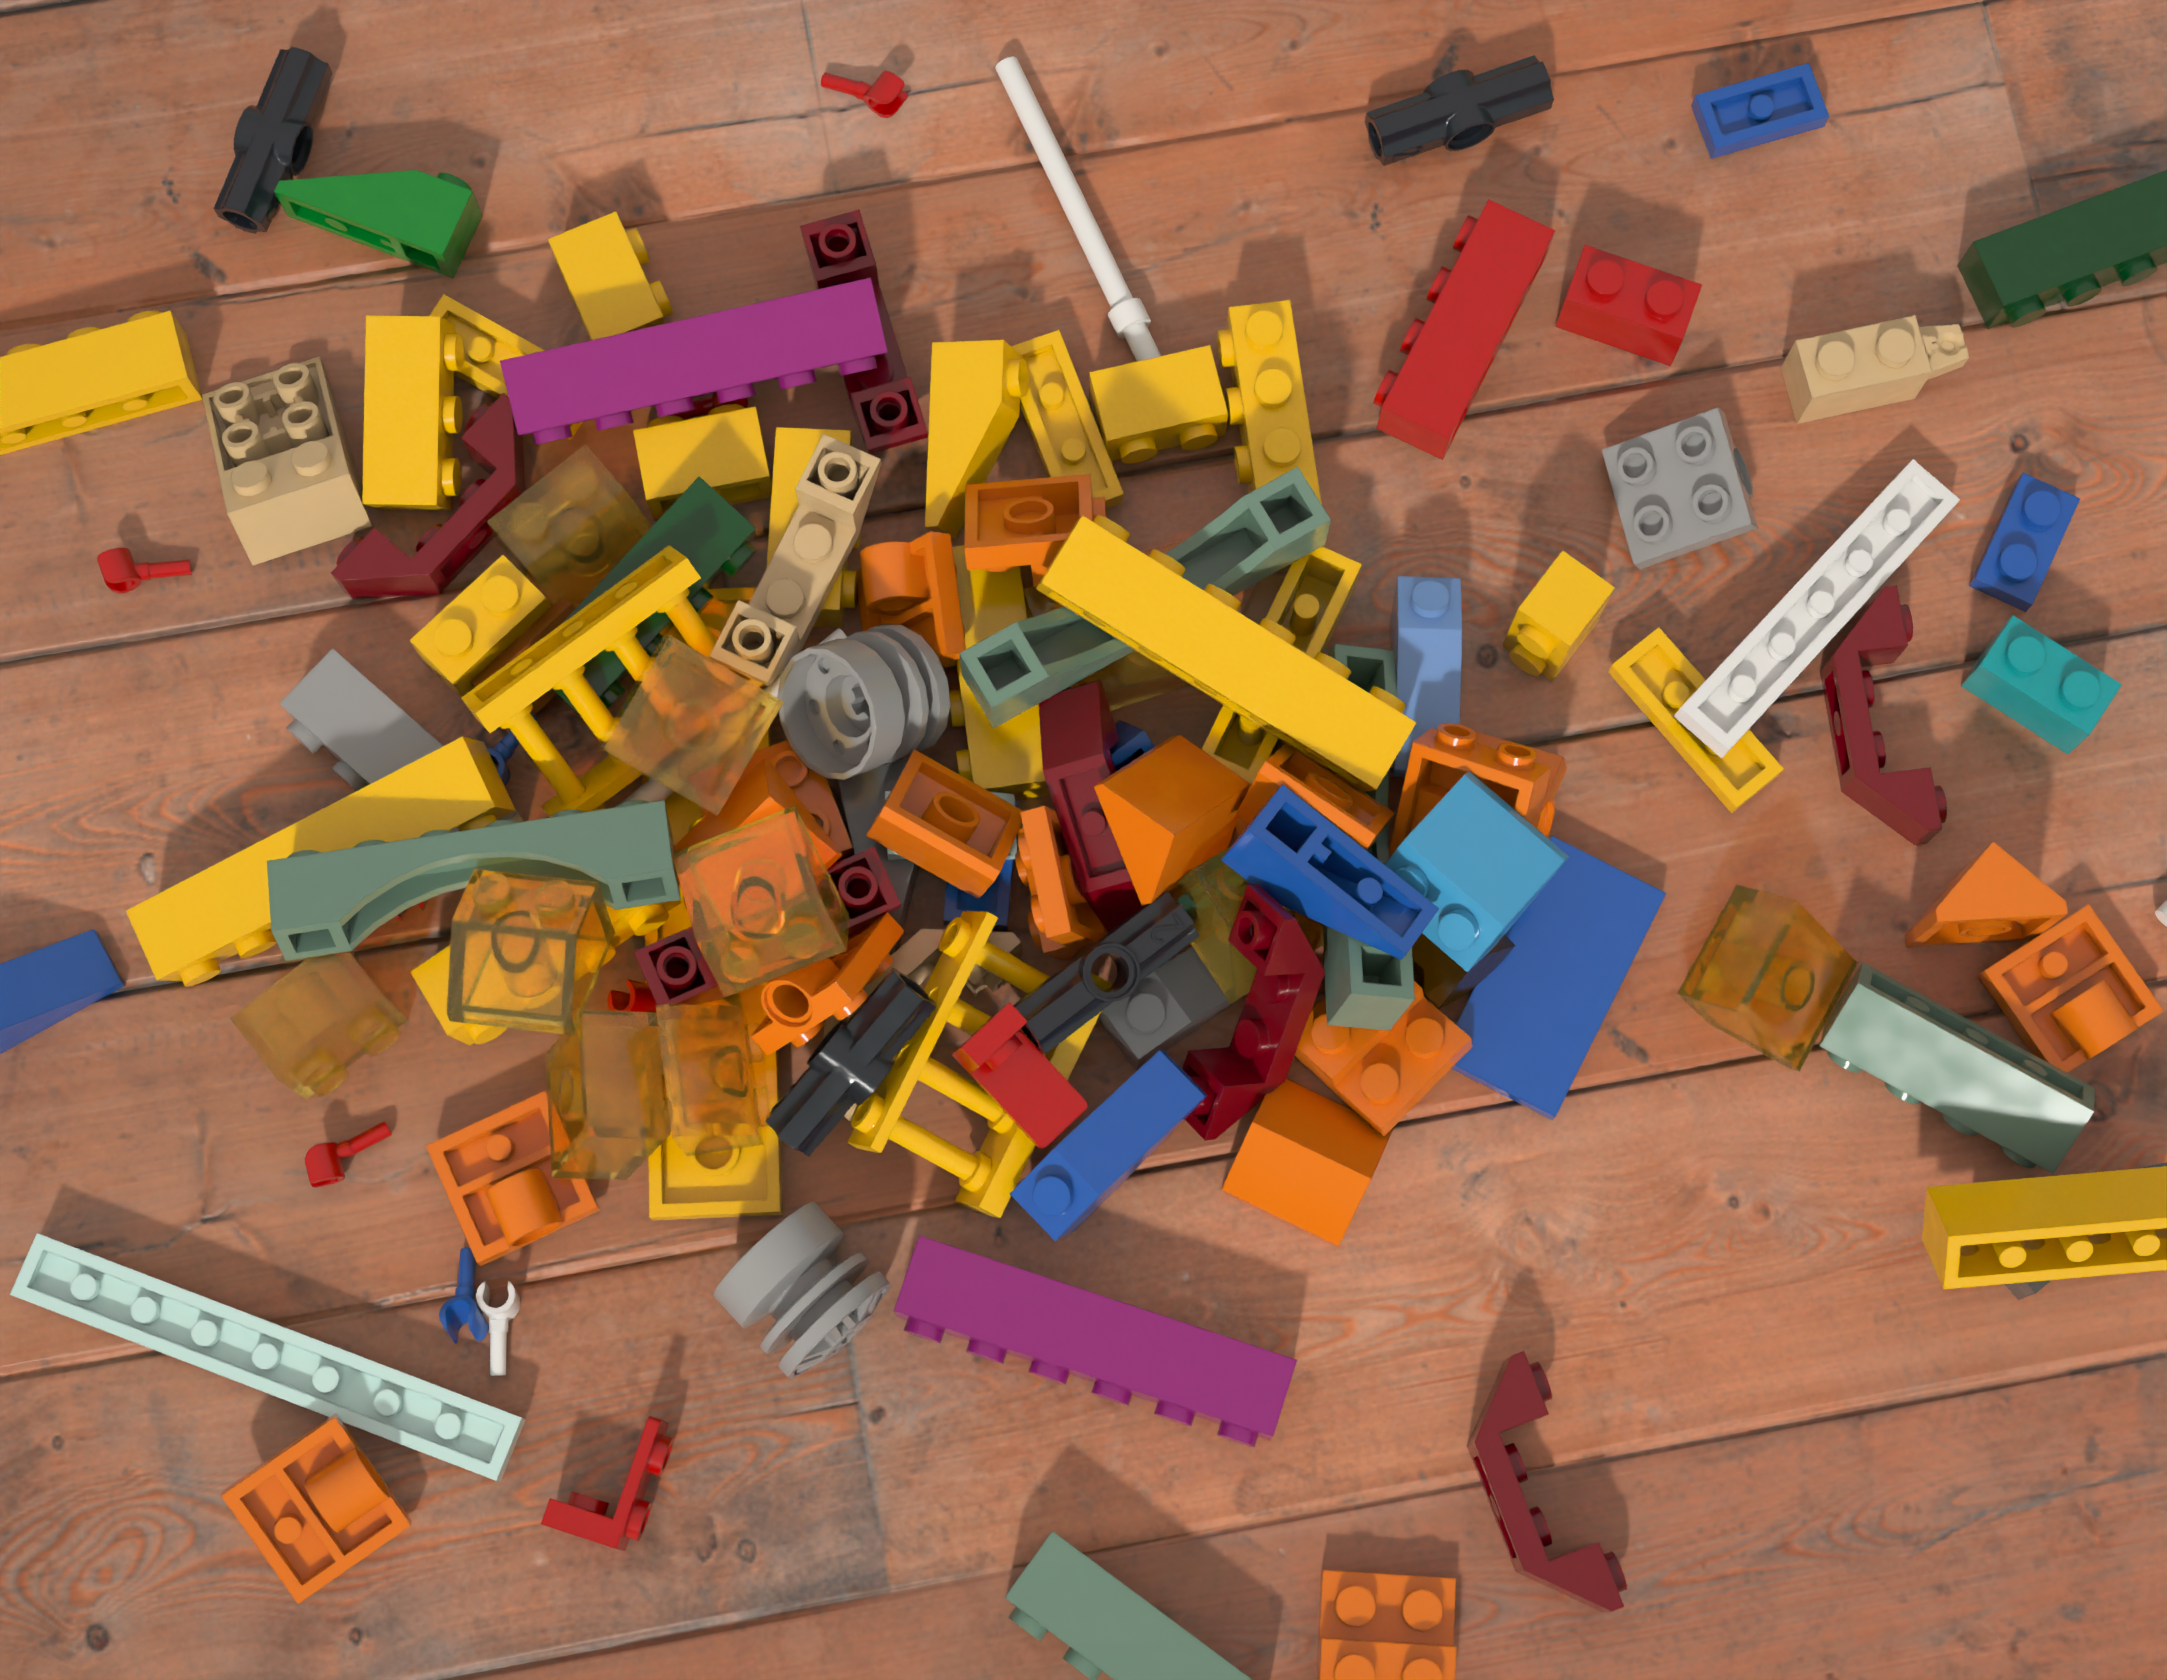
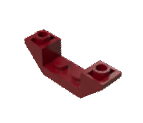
[800,210,928,454]
[331,393,525,599]
[1820,585,1947,845]
[1039,679,1144,932]
[634,847,901,1013]
[1182,884,1325,1141]
[1467,1351,1627,1612]

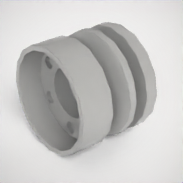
[777,624,951,780]
[713,1201,891,1380]

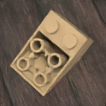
[202,356,372,566]

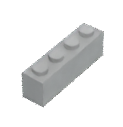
[279,648,524,822]

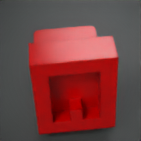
[951,1002,1088,1148]
[541,1416,674,1551]

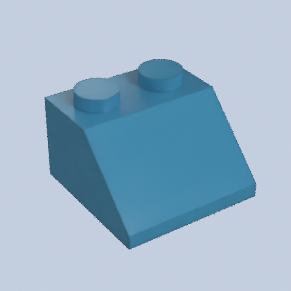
[1385,771,1569,972]

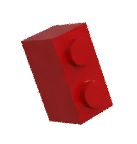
[1555,245,1702,366]

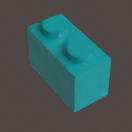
[1961,615,2122,754]

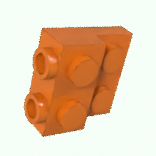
[964,474,1107,587]
[1389,723,1552,857]
[1015,805,1108,961]
[1294,981,1473,1137]
[1316,1570,1457,1680]

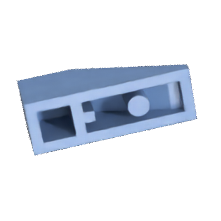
[1390,576,1462,777]

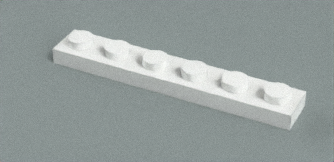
[1674,459,1960,759]

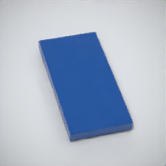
[1451,836,1666,1120]

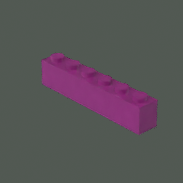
[500,278,888,445]
[894,1235,1297,1447]

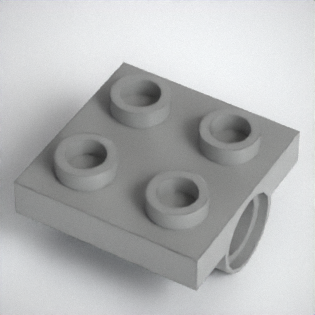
[1602,408,1758,569]

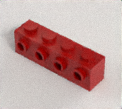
[1373,199,1556,460]

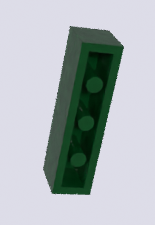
[1958,170,2167,329]
[550,477,757,719]

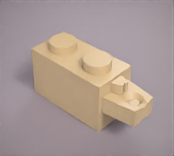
[1781,315,1969,424]

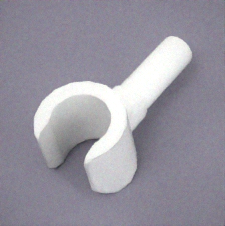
[476,1281,521,1376]

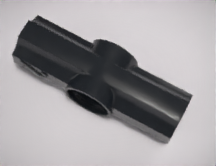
[214,46,333,234]
[1365,55,1554,166]
[1013,891,1200,1054]
[765,967,936,1157]

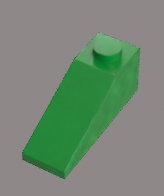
[274,170,483,279]

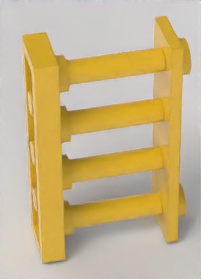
[461,545,763,818]
[847,911,1113,1218]

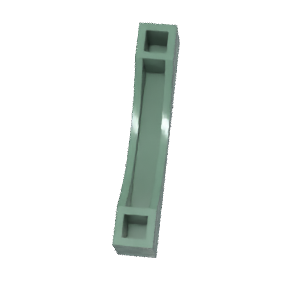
[959,467,1331,729]
[1322,643,1415,1031]
[267,800,681,961]

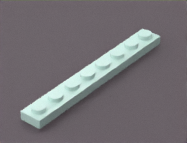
[10,1233,526,1482]

